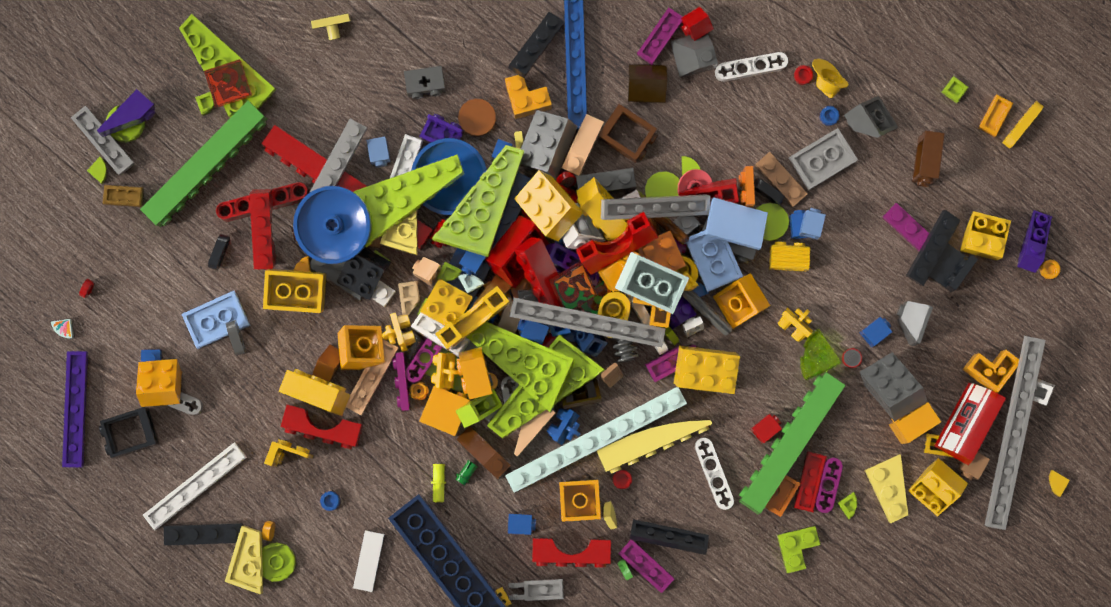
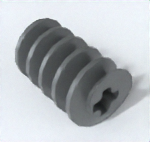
[612,338,639,363]

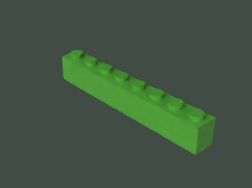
[140,101,268,227]
[739,372,845,515]

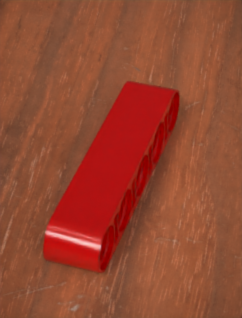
[216,182,310,222]

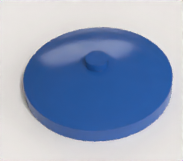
[411,138,487,215]
[293,186,371,264]

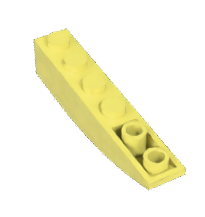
[596,420,712,474]

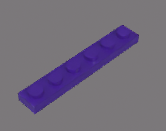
[62,351,88,468]

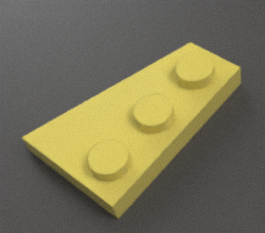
[380,210,417,255]
[865,454,908,523]
[225,526,263,594]

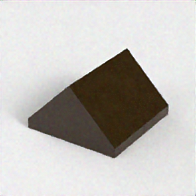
[628,64,667,103]
[562,377,602,410]

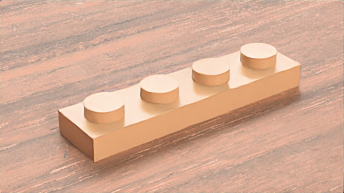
[346,339,399,416]

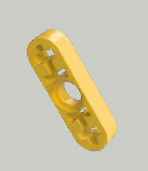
[1002,101,1044,149]

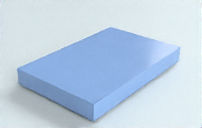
[705,198,768,250]
[686,230,743,292]
[182,291,251,349]

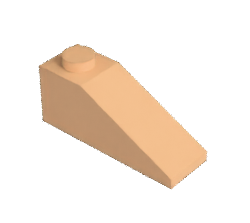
[562,114,604,175]
[412,257,442,288]
[514,410,556,457]

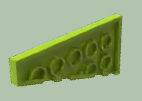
[179,14,276,118]
[432,145,524,257]
[353,155,464,247]
[467,322,574,413]
[487,335,605,438]

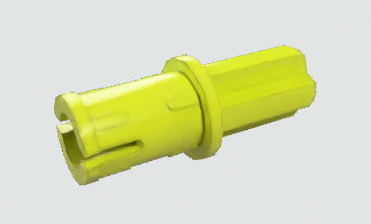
[431,464,446,503]

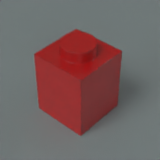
[681,7,713,41]
[750,414,782,444]

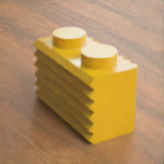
[769,242,810,272]

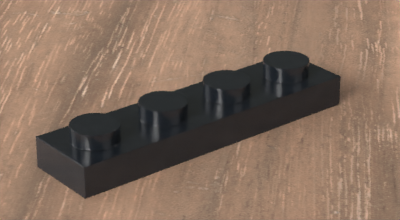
[508,12,565,78]
[906,210,961,286]
[629,519,709,555]
[164,523,242,546]

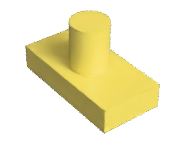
[311,14,351,40]

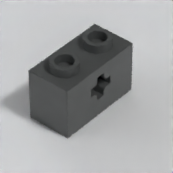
[404,66,446,99]

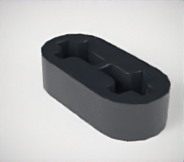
[754,178,786,206]
[208,234,230,271]

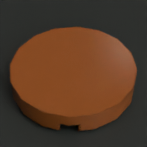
[458,98,496,137]

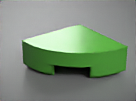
[617,559,633,580]

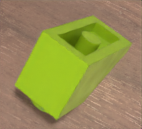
[456,389,503,428]

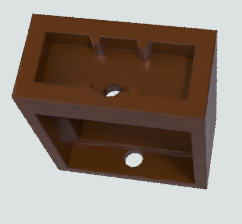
[598,104,658,163]
[912,130,945,187]

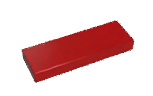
[794,451,827,513]

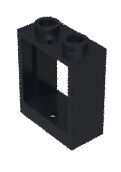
[99,407,159,458]

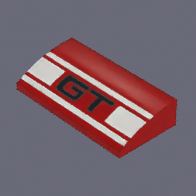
[934,383,1006,466]

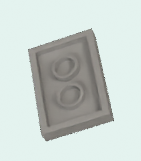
[789,128,858,190]

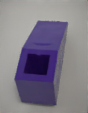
[1017,210,1052,273]

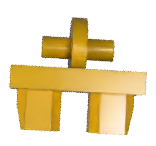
[778,307,813,342]
[382,313,416,352]
[431,353,459,388]

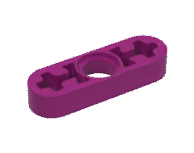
[405,338,443,383]
[815,458,843,513]

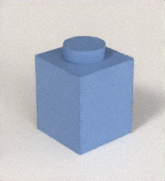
[366,137,391,167]
[799,208,825,240]

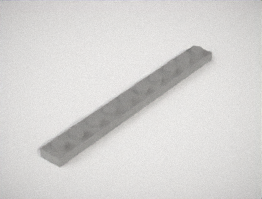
[985,336,1046,530]

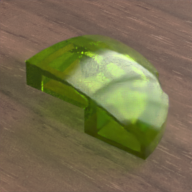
[800,328,841,380]

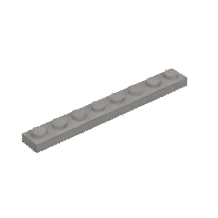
[509,297,666,347]

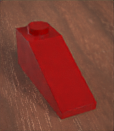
[679,178,739,205]

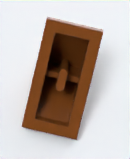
[312,344,340,384]

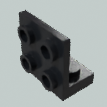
[929,243,978,292]
[337,247,391,300]

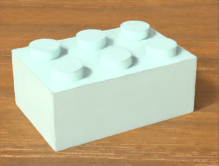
[615,252,689,314]

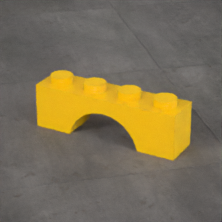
[435,286,510,351]

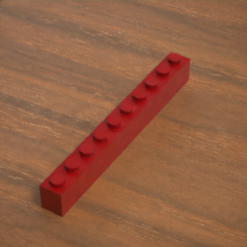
[262,125,433,251]

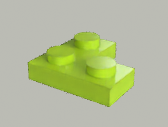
[777,526,820,573]

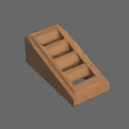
[600,363,623,388]

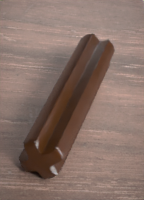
[655,217,689,245]

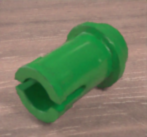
[456,460,478,486]

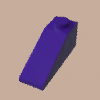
[97,89,156,137]
[546,242,600,286]

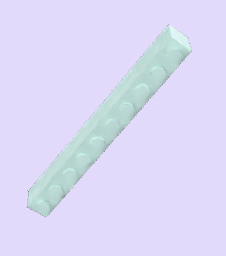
[505,387,687,493]

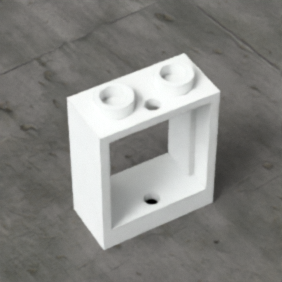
[562,203,605,249]

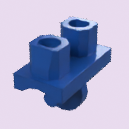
[547,408,581,445]

